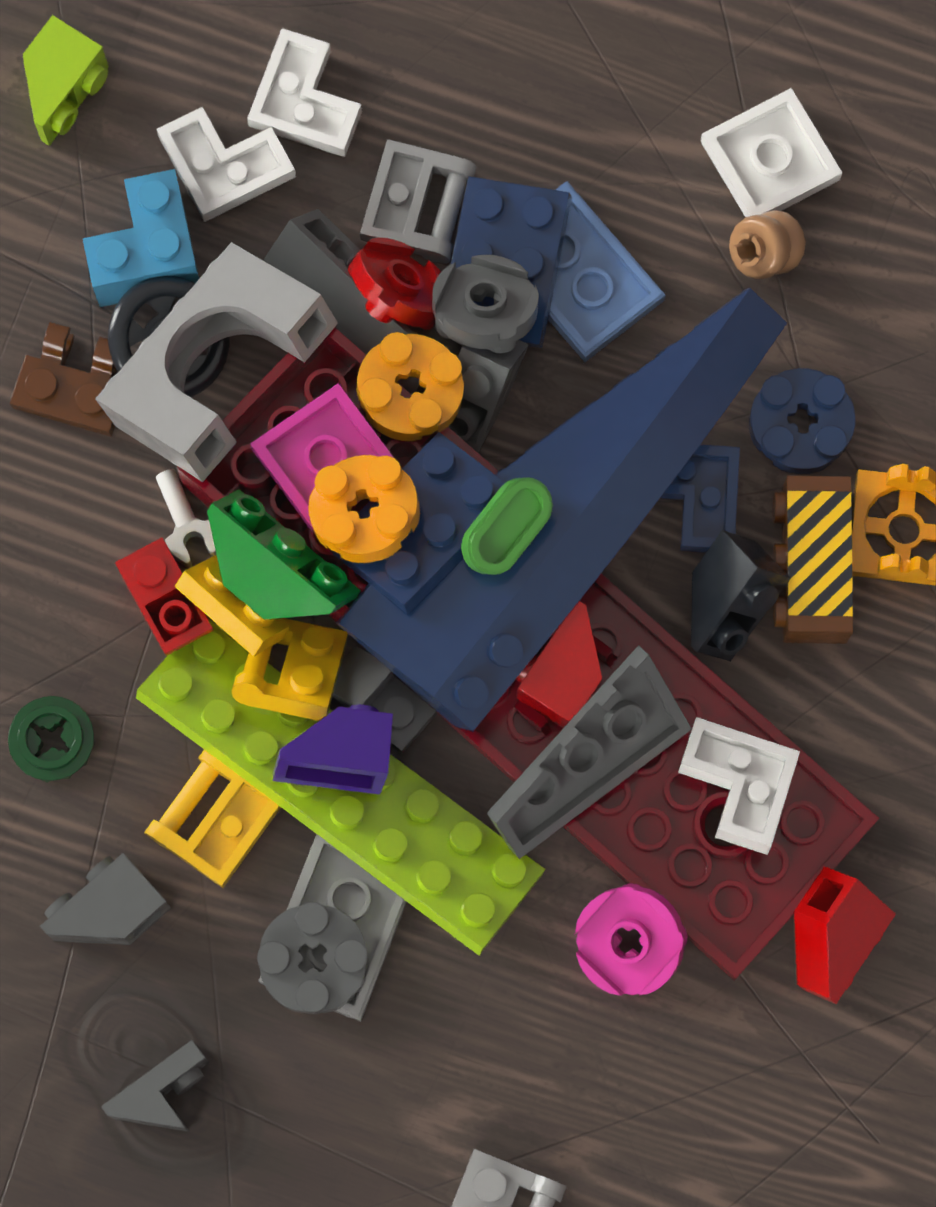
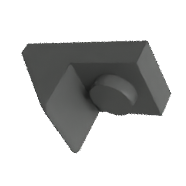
[332,646,436,754]
[101,1040,209,1131]

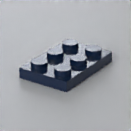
[451,176,572,348]
[330,432,505,614]

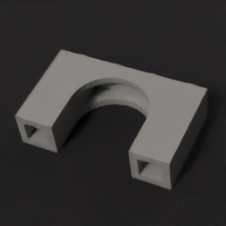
[95,242,338,482]

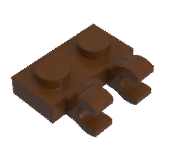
[9,322,117,437]

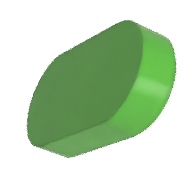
[461,478,553,575]

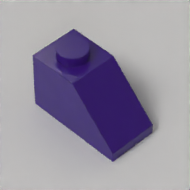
[273,704,393,795]

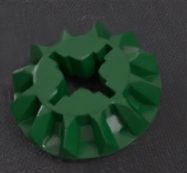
[8,696,95,783]

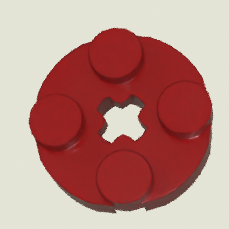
[347,237,441,330]

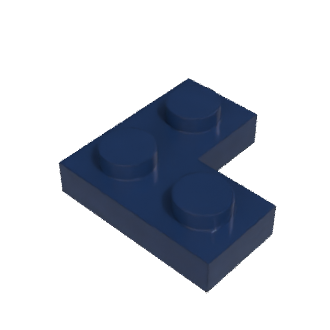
[660,445,740,552]

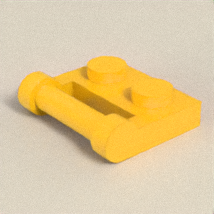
[231,618,348,721]
[144,750,281,888]

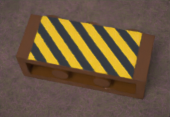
[773,476,853,644]

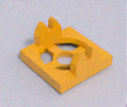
[852,464,936,586]

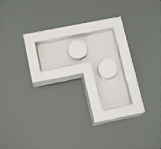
[247,28,362,157]
[157,107,296,222]
[678,717,800,855]

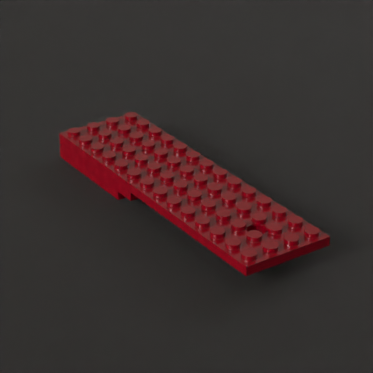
[177,327,879,981]

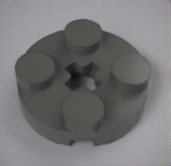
[432,255,539,354]
[257,902,368,1014]

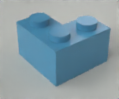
[82,169,199,307]

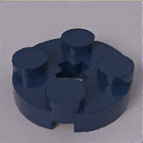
[749,368,855,474]

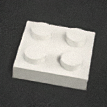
[701,88,842,217]

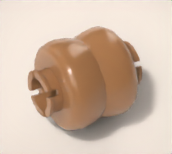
[729,210,806,280]

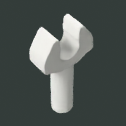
[156,469,216,568]

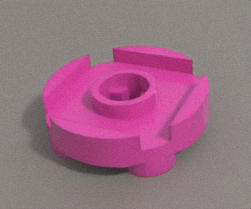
[575,883,688,996]

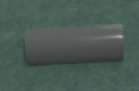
[263,209,461,395]

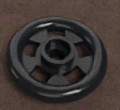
[108,276,230,397]

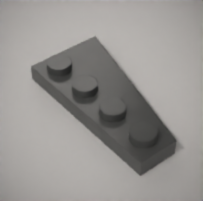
[487,645,692,859]

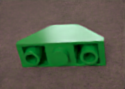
[207,490,361,619]

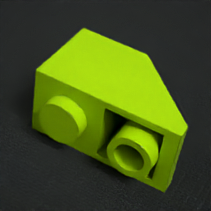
[22,15,108,146]

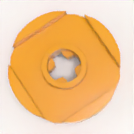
[356,332,464,441]
[309,455,420,563]

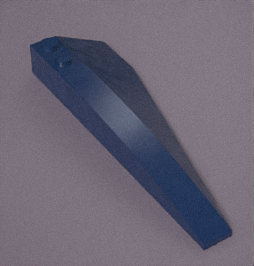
[336,288,787,731]

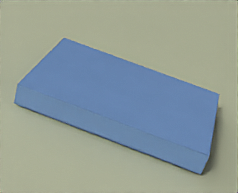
[548,181,665,362]

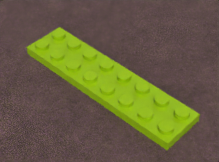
[136,618,545,956]

